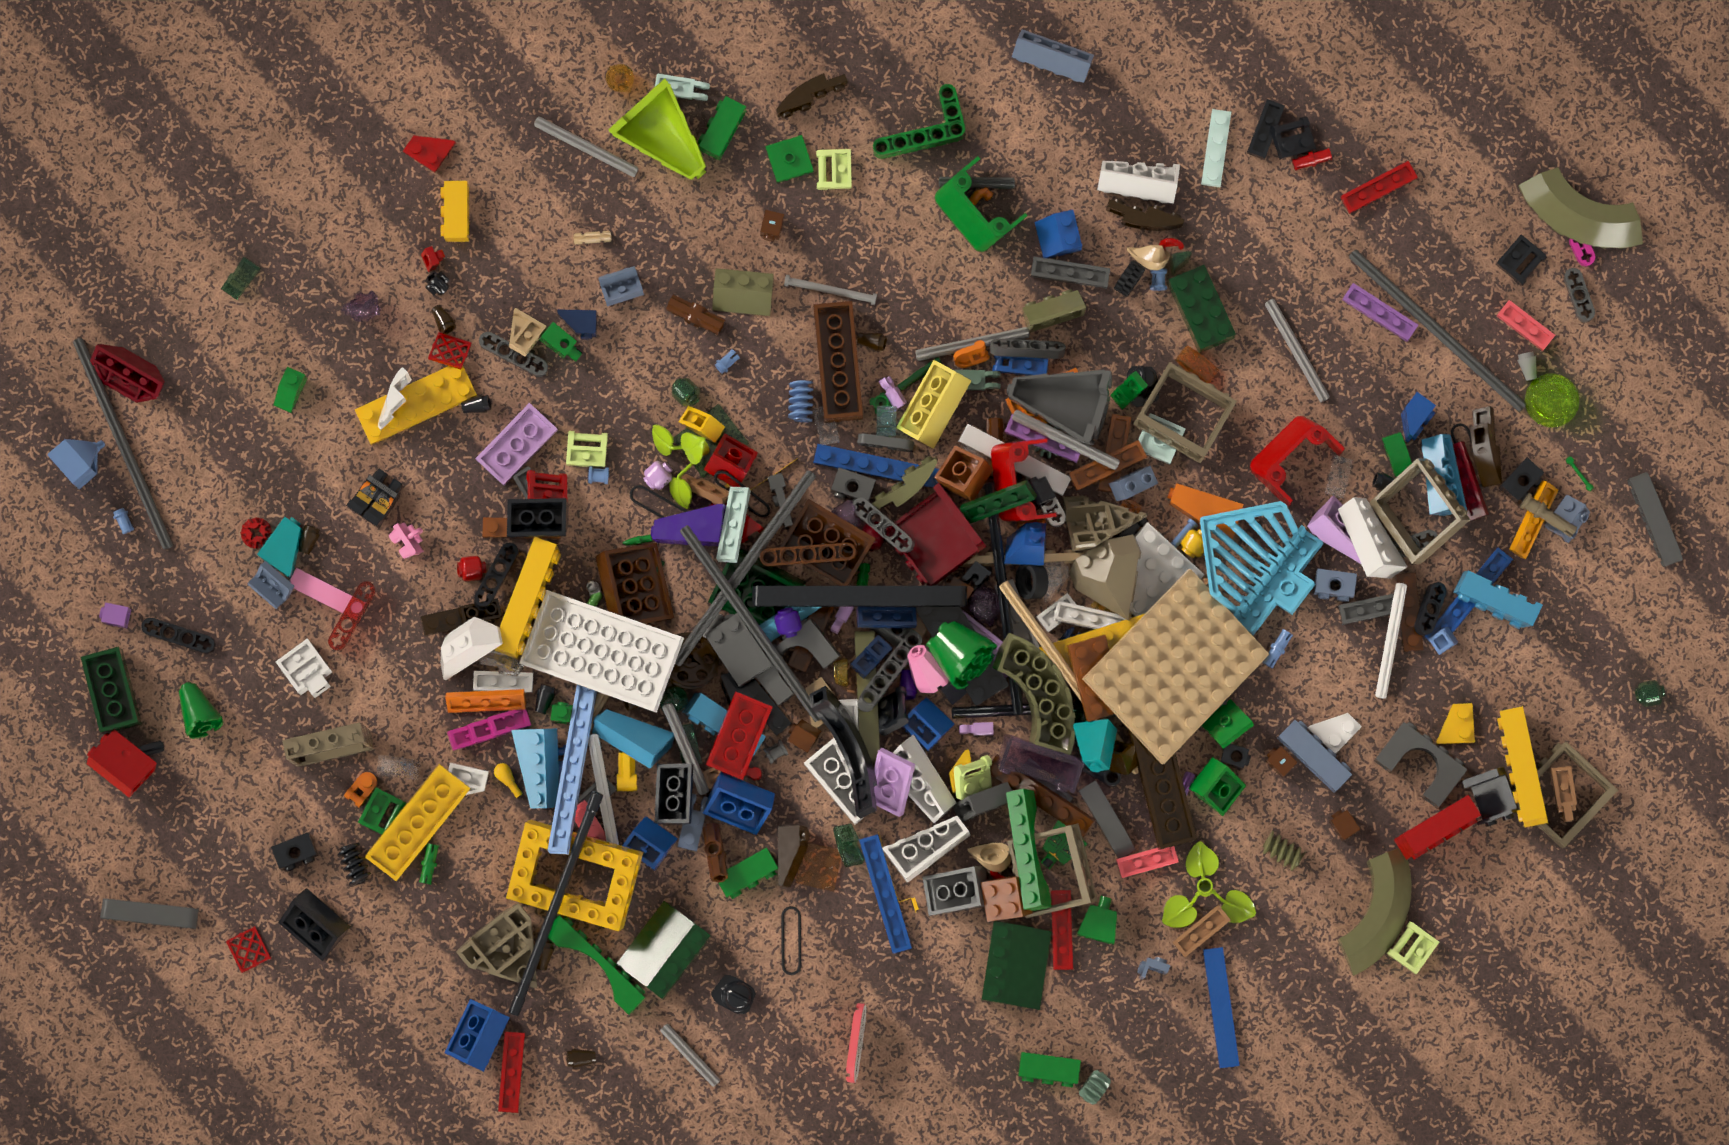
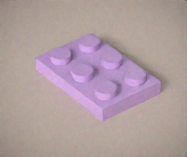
[874,748,915,817]

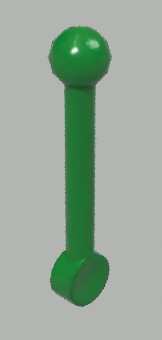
[1566,457,1593,491]

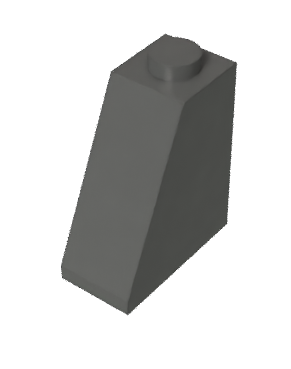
[953,782,1013,823]

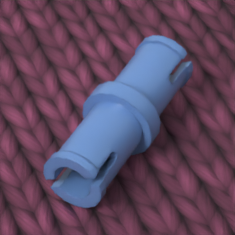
[1262,629,1293,669]

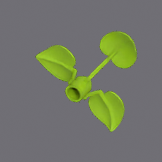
[652,424,710,509]
[1162,841,1256,928]

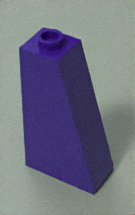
[651,504,726,546]

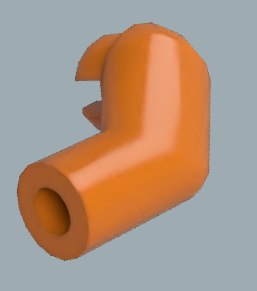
[969,187,993,206]

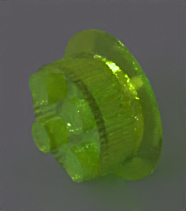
[1525,374,1579,427]

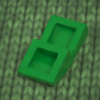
[1110,371,1148,410]
[1382,432,1412,477]

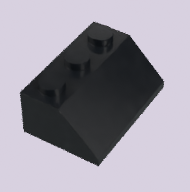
[507,498,569,537]
[654,764,694,825]
[278,888,351,961]

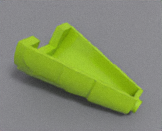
[608,78,706,180]

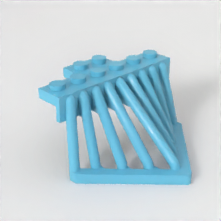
[1200,501,1323,636]

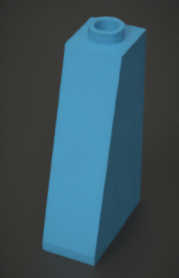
[592,709,675,768]

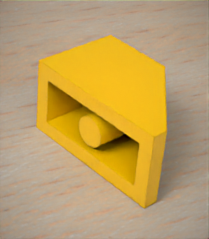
[678,406,725,443]

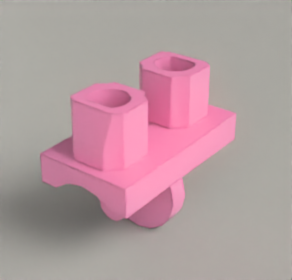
[389,523,424,559]

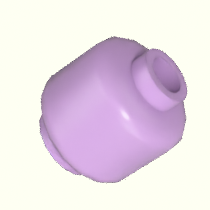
[643,461,673,490]

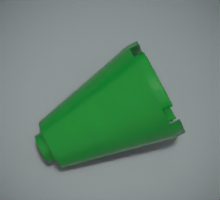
[179,682,224,739]

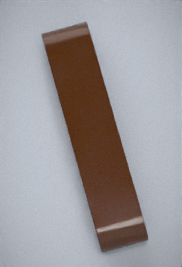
[760,543,857,566]

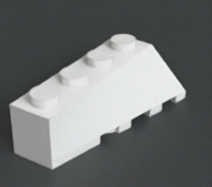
[1097,161,1180,204]

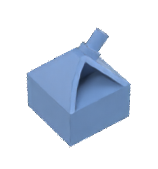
[47,439,105,490]

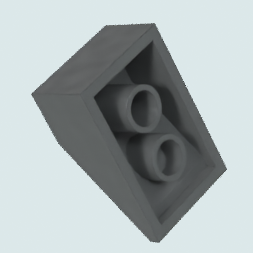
[705,613,773,687]
[922,866,987,916]

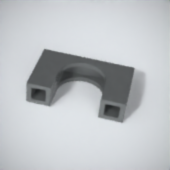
[756,619,842,705]
[1374,722,1467,808]

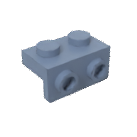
[598,266,644,306]
[1544,494,1590,543]
[248,561,294,609]
[1137,957,1170,980]

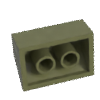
[712,268,774,316]
[1022,289,1086,333]

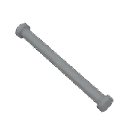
[784,274,877,305]

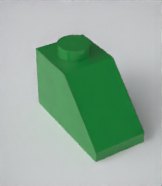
[273,367,308,413]

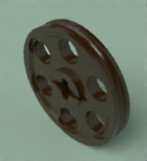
[668,632,719,690]

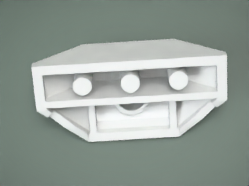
[440,617,503,680]

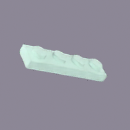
[1201,109,1231,187]
[716,487,751,563]

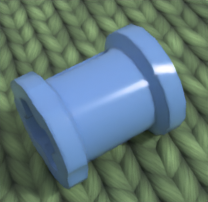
[1150,269,1167,291]
[588,466,609,485]

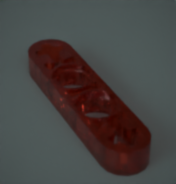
[328,581,376,651]

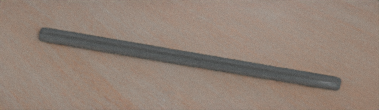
[1349,250,1526,412]
[73,338,173,550]
[675,470,816,666]
[680,525,821,722]

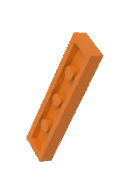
[445,689,527,713]

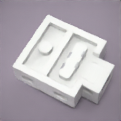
[276,639,332,698]

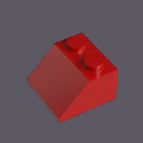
[704,433,758,487]

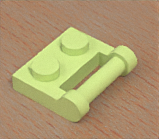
[816,149,852,190]
[566,431,608,468]
[954,755,992,800]
[1387,921,1439,974]

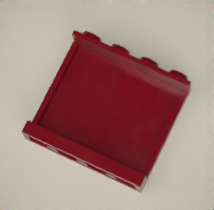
[886,483,987,586]

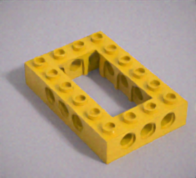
[506,820,643,931]

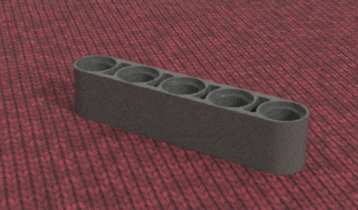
[1627,472,1682,567]
[100,898,199,929]

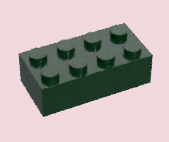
[1167,265,1236,353]
[80,646,142,735]

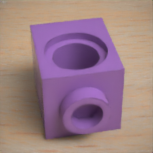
[99,602,131,629]

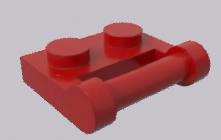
[526,470,568,502]

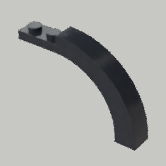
[809,686,877,819]

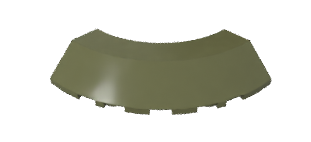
[1518,167,1643,249]
[992,633,1075,755]
[1337,848,1412,976]

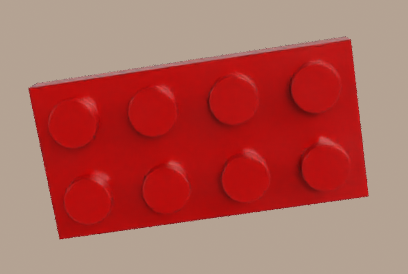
[706,692,772,780]

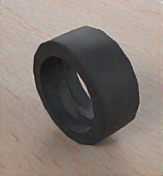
[1015,565,1049,600]

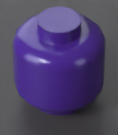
[774,607,802,638]

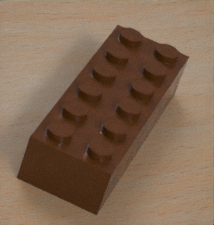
[813,301,863,423]

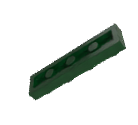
[960,480,1037,524]

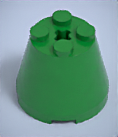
[926,621,997,690]

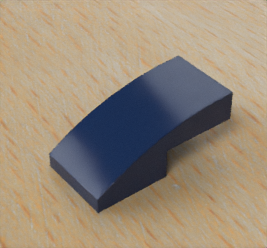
[850,635,892,679]

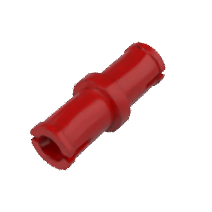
[1292,148,1332,171]

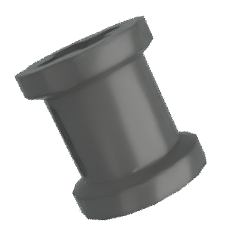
[763,740,789,764]

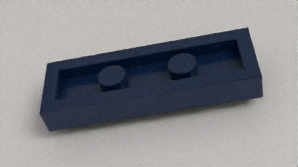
[856,606,917,628]

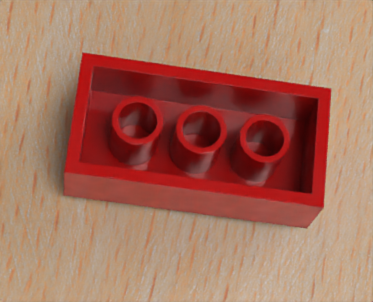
[1394,795,1481,860]

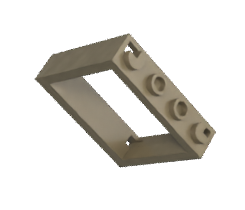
[1133,362,1237,464]
[1369,458,1470,564]
[282,722,375,767]
[1513,741,1618,849]
[1007,823,1098,918]

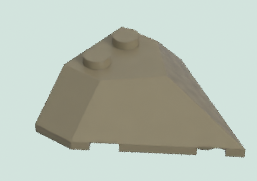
[1063,495,1147,551]
[1069,535,1141,621]
[456,902,537,989]

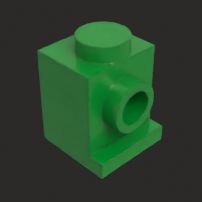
[550,702,573,725]

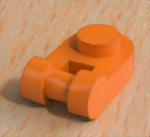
[953,340,990,368]
[344,772,378,808]

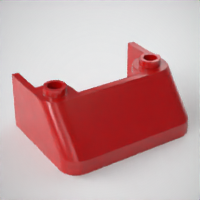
[1250,416,1345,507]
[991,438,1058,522]

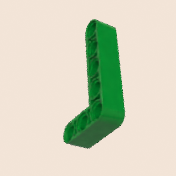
[873,84,965,159]

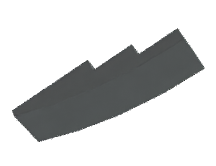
[1079,780,1136,859]

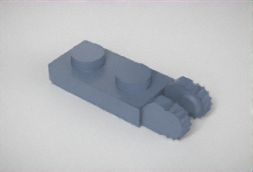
[677,794,708,852]

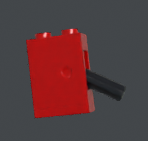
[86,729,164,798]

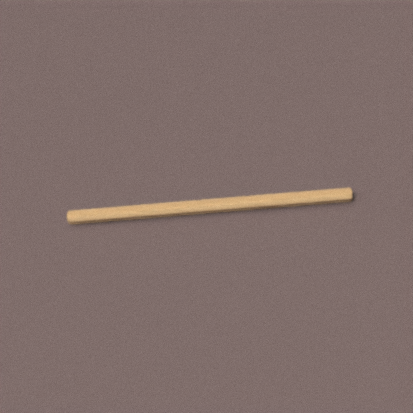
[999,581,1139,775]

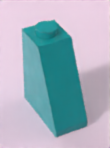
[257,517,302,579]
[1073,719,1117,772]

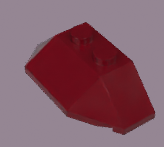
[90,344,165,403]

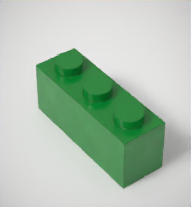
[698,96,747,161]
[718,848,778,899]
[1018,1052,1081,1088]

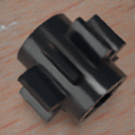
[425,271,450,296]

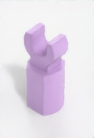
[879,376,907,410]
[831,607,854,634]
[959,722,993,736]

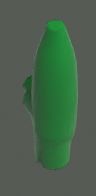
[622,534,653,545]

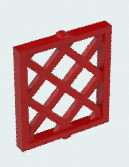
[428,332,472,370]
[226,926,271,973]

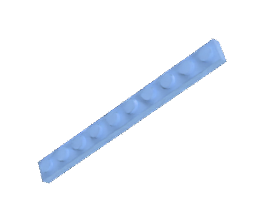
[548,684,597,855]

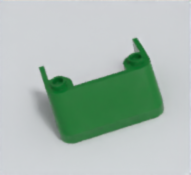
[934,156,1028,252]

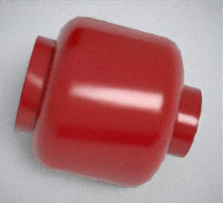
[457,556,486,582]

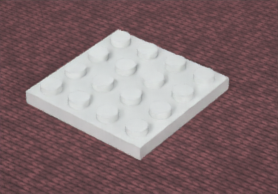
[1130,522,1204,617]

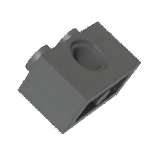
[831,468,876,506]

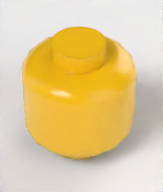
[1181,529,1204,559]

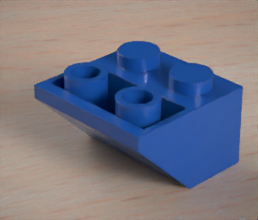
[1401,392,1436,442]
[901,697,955,752]
[622,816,678,871]

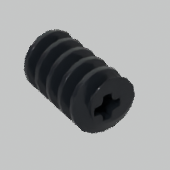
[337,843,371,887]

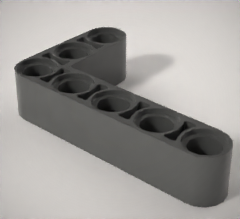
[857,628,922,712]

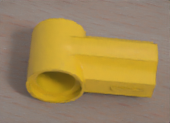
[617,752,637,792]

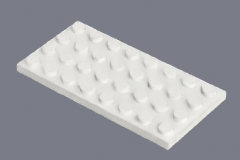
[519,590,684,713]

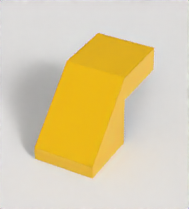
[949,749,971,794]

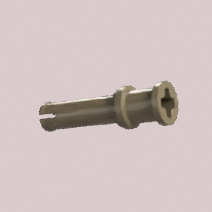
[1520,493,1577,538]

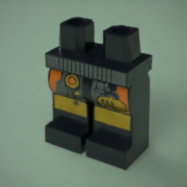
[346,468,403,528]

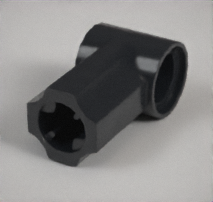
[1082,765,1121,787]

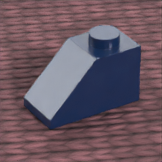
[557,309,597,340]

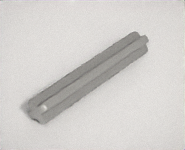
[660,1024,720,1087]

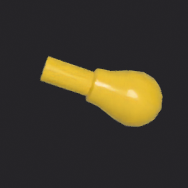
[494,763,523,798]

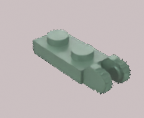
[954,370,1001,391]

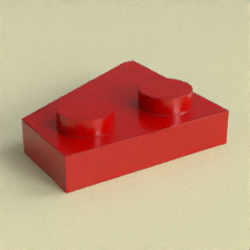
[403,135,456,173]

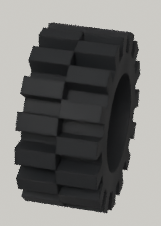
[1114,260,1146,297]

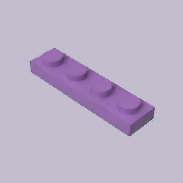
[1342,283,1418,342]
[1004,414,1080,463]

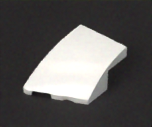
[378,367,412,430]

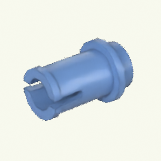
[715,349,740,373]
[113,508,134,534]

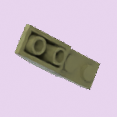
[872,455,938,509]

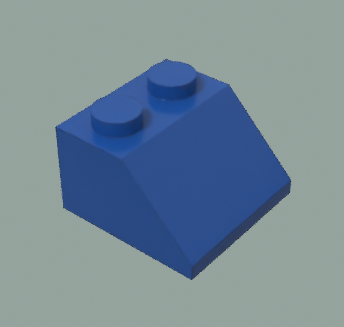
[1035,209,1082,259]
[1004,522,1046,565]

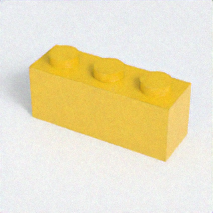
[441,181,469,242]

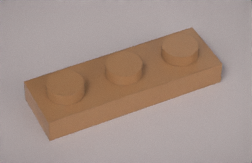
[1172,905,1231,958]

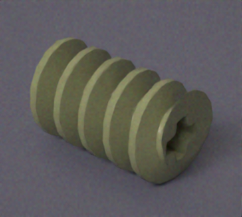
[1262,830,1306,871]

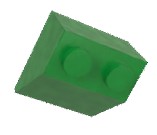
[1189,757,1246,816]

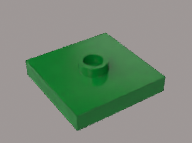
[765,135,814,183]
[1201,699,1254,749]

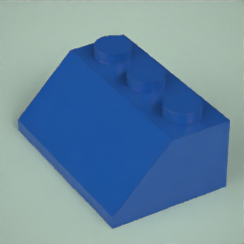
[703,772,775,835]
[444,999,510,1072]

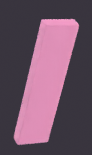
[290,568,366,621]

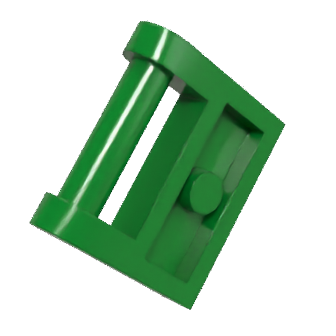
[358,787,407,835]

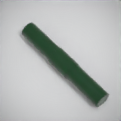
[897,357,942,391]

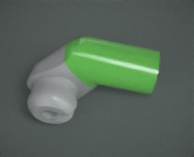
[586,581,603,607]

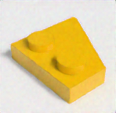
[1436,703,1475,745]

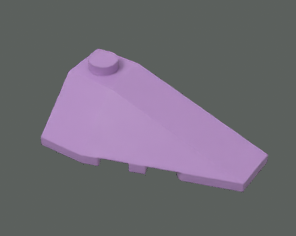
[1307,496,1361,564]

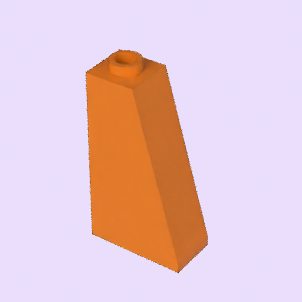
[1167,483,1244,540]

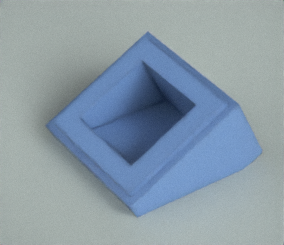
[1429,627,1458,655]

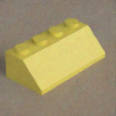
[896,360,971,449]

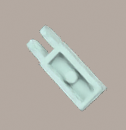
[655,74,710,101]

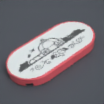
[846,1003,866,1083]

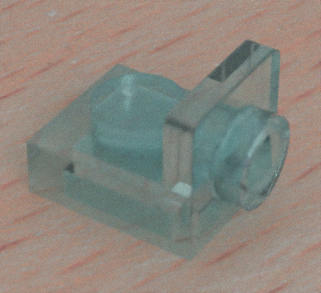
[876,406,897,437]

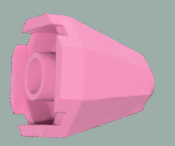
[907,645,949,693]

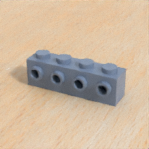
[1012,29,1094,83]
[1277,720,1352,793]

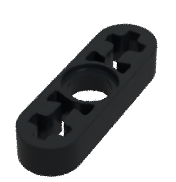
[1414,582,1446,636]

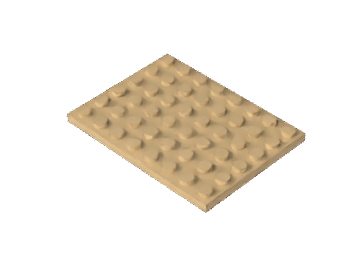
[1082,569,1269,764]

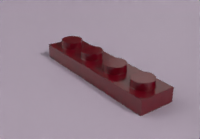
[1453,441,1489,521]

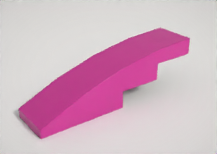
[447,709,531,751]

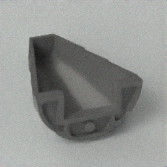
[1007,370,1112,445]

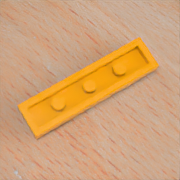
[1509,481,1558,559]

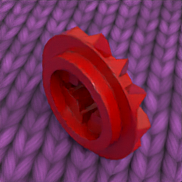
[240,517,272,549]

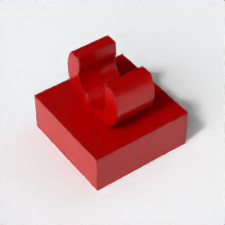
[421,246,445,272]

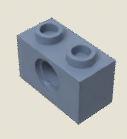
[1109,466,1158,501]
[1313,569,1357,602]

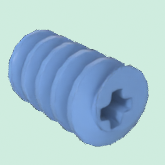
[788,380,814,422]

